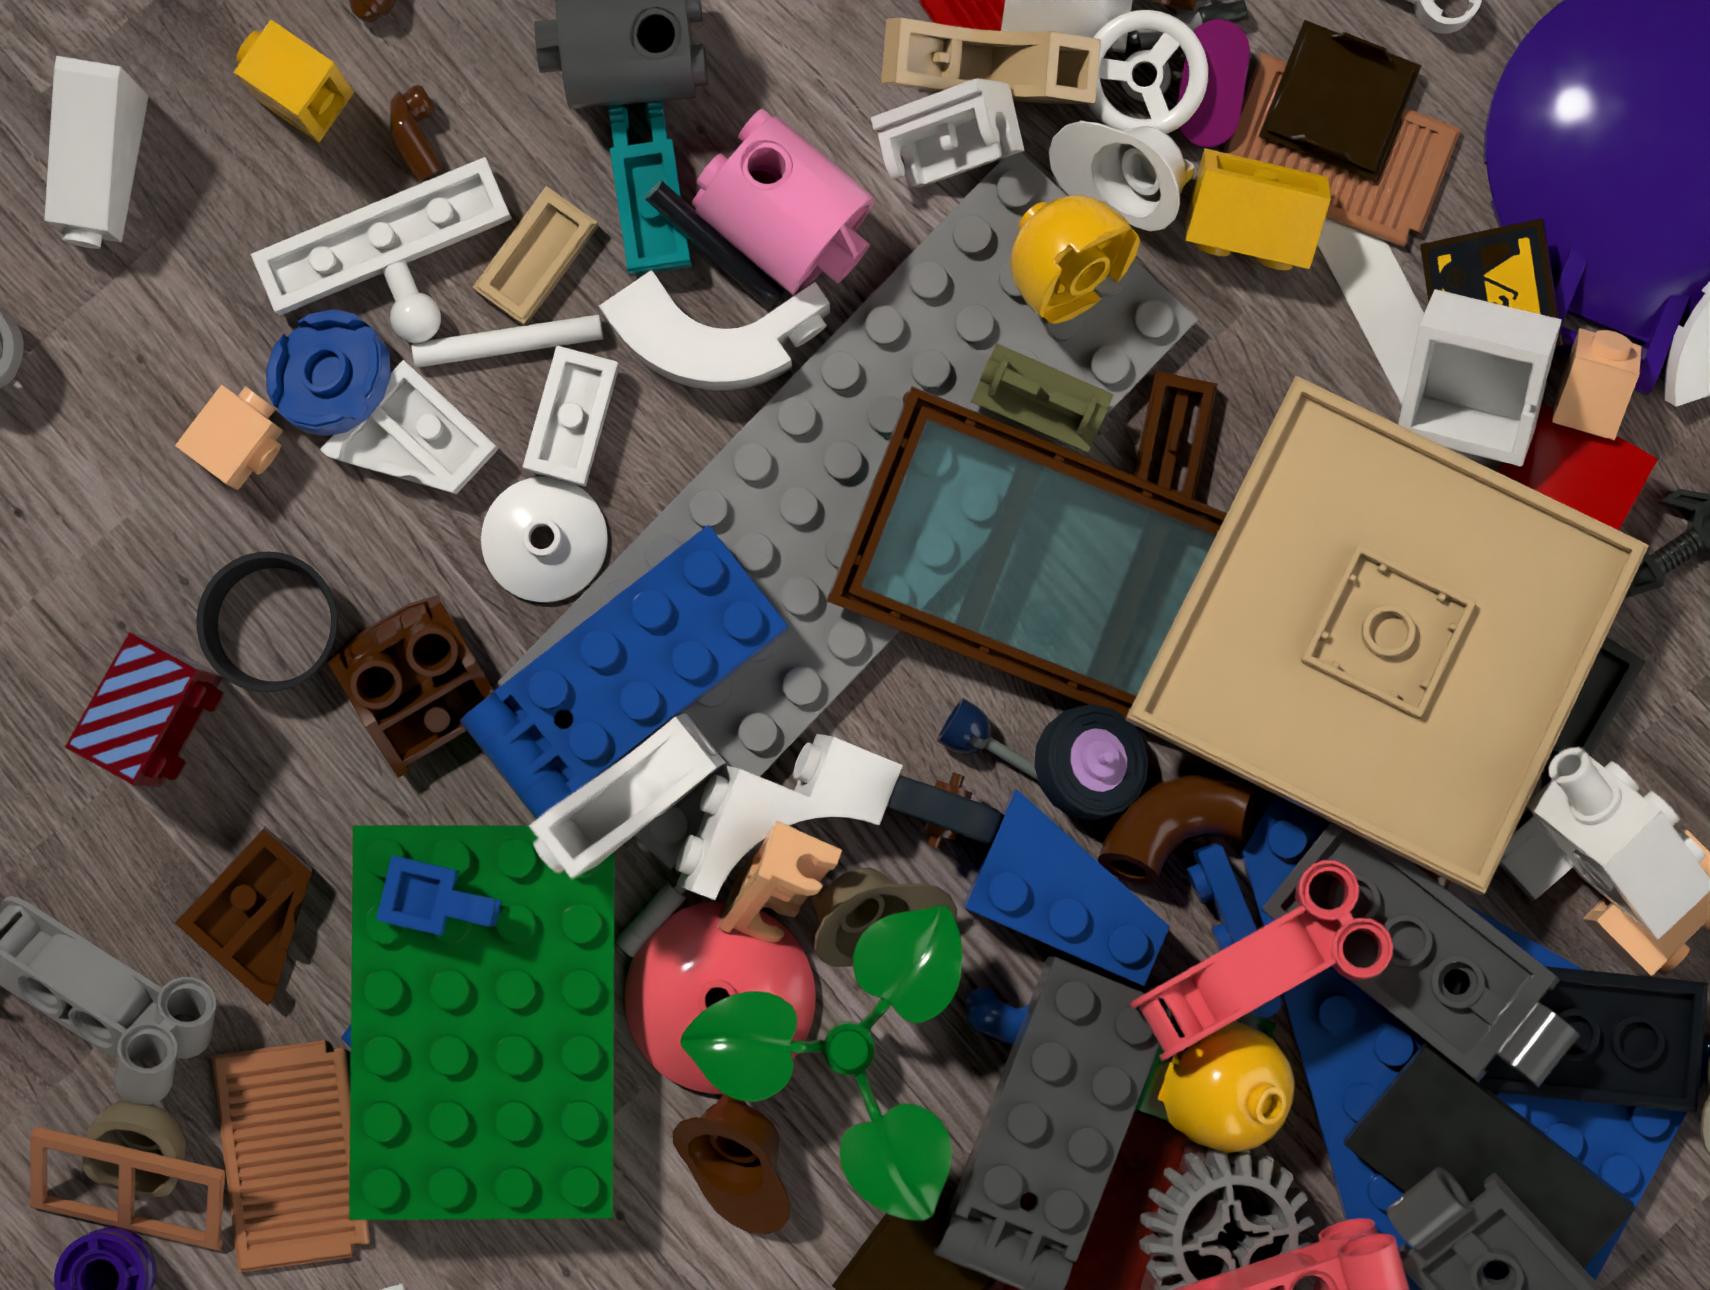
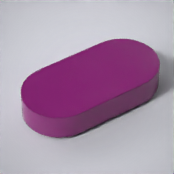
[1177,19,1250,147]

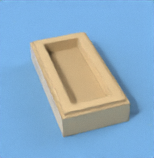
[472,186,599,326]

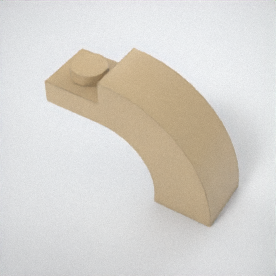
[881,18,1101,104]

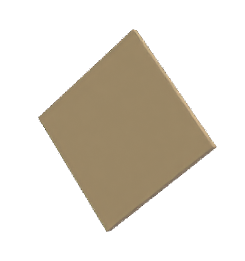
[1125,376,1649,896]

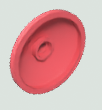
[624,901,816,1094]

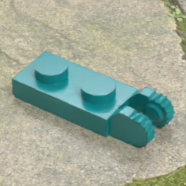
[608,101,692,277]

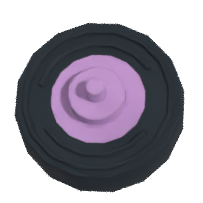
[1034,704,1148,821]

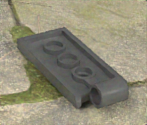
[1261,822,1580,1087]
[1386,1167,1603,1290]

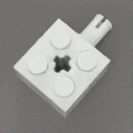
[1526,748,1710,940]

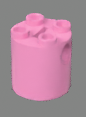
[691,109,875,297]

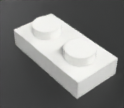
[522,345,620,487]

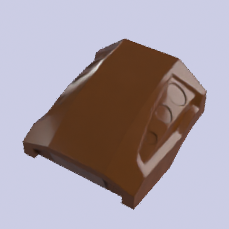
[328,595,495,778]

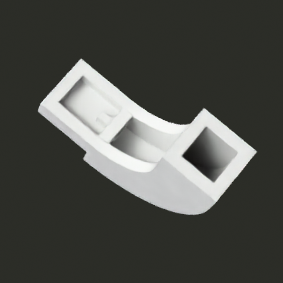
[599,270,830,391]

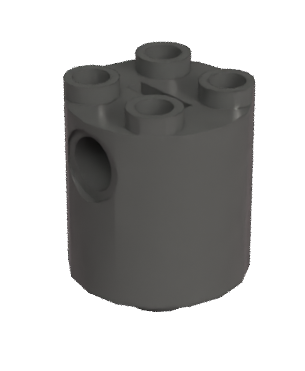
[534,0,709,109]

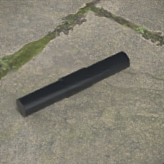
[645,180,784,309]

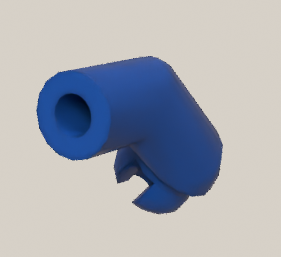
[964,987,1029,1045]

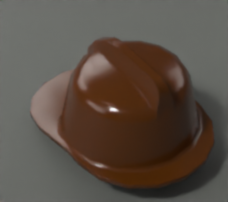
[673,1094,791,1235]

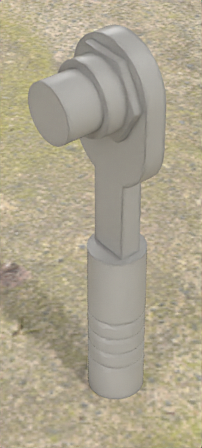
[615,841,761,957]

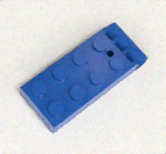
[460,524,789,820]

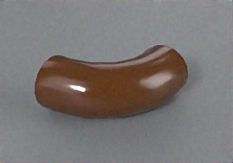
[1098,772,1260,885]

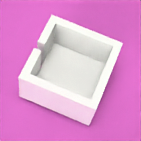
[1398,289,1562,467]

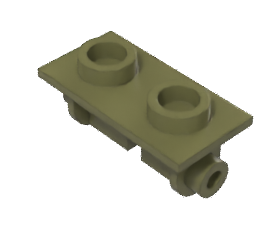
[971,343,1114,453]

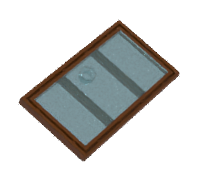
[826,386,1227,719]

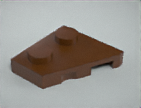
[175,826,312,1006]

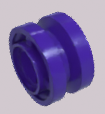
[54,1227,156,1290]

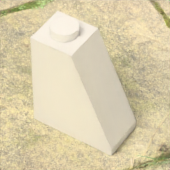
[44,56,149,249]

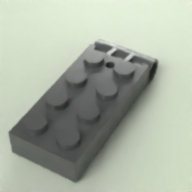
[933,957,1172,1290]

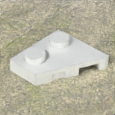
[320,360,499,495]

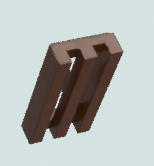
[1133,371,1218,499]

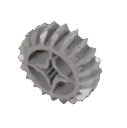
[1139,1148,1315,1290]

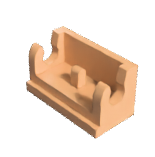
[718,821,842,943]

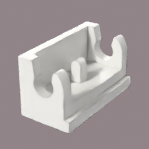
[871,78,1024,188]

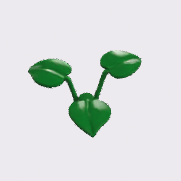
[681,905,962,1220]

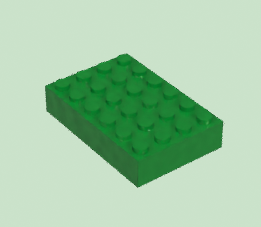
[349,825,615,1220]

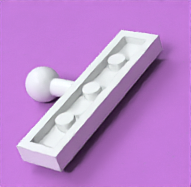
[251,157,512,343]

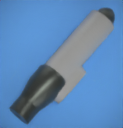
[1127,0,1249,50]

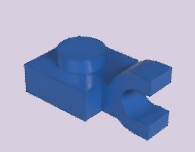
[376,855,502,935]

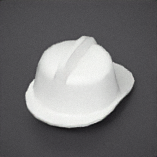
[1049,121,1195,231]

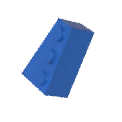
[962,789,1170,986]

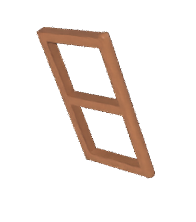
[29,1126,225,1251]

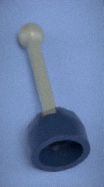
[936,698,1038,780]

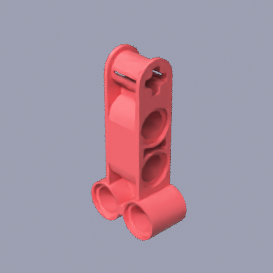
[1129,860,1393,1061]
[1173,1218,1409,1290]

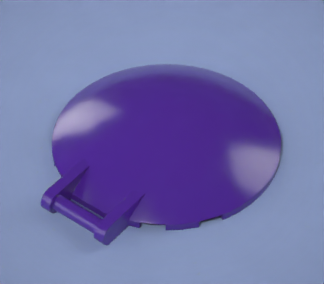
[1483,0,1710,395]

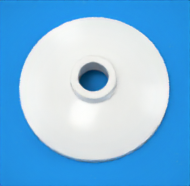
[481,476,608,603]

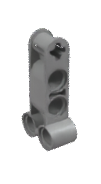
[0,896,216,1105]

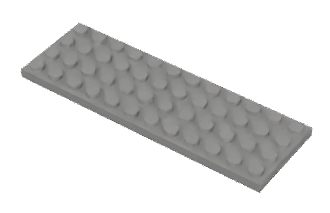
[493,152,1198,870]

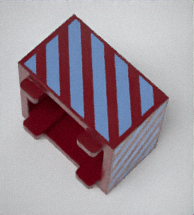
[65,632,224,787]

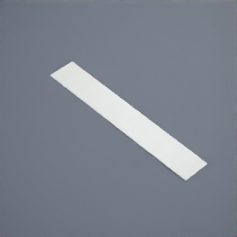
[1317,218,1501,471]

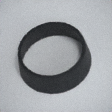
[196,551,338,692]

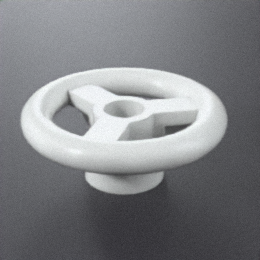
[1088,10,1208,134]

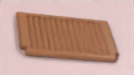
[1223,53,1461,247]
[211,1040,371,1273]

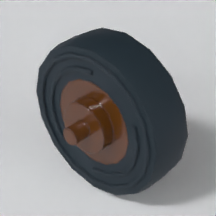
[888,772,1004,849]

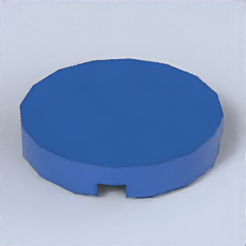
[266,309,391,437]

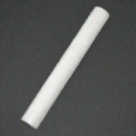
[412,314,604,368]

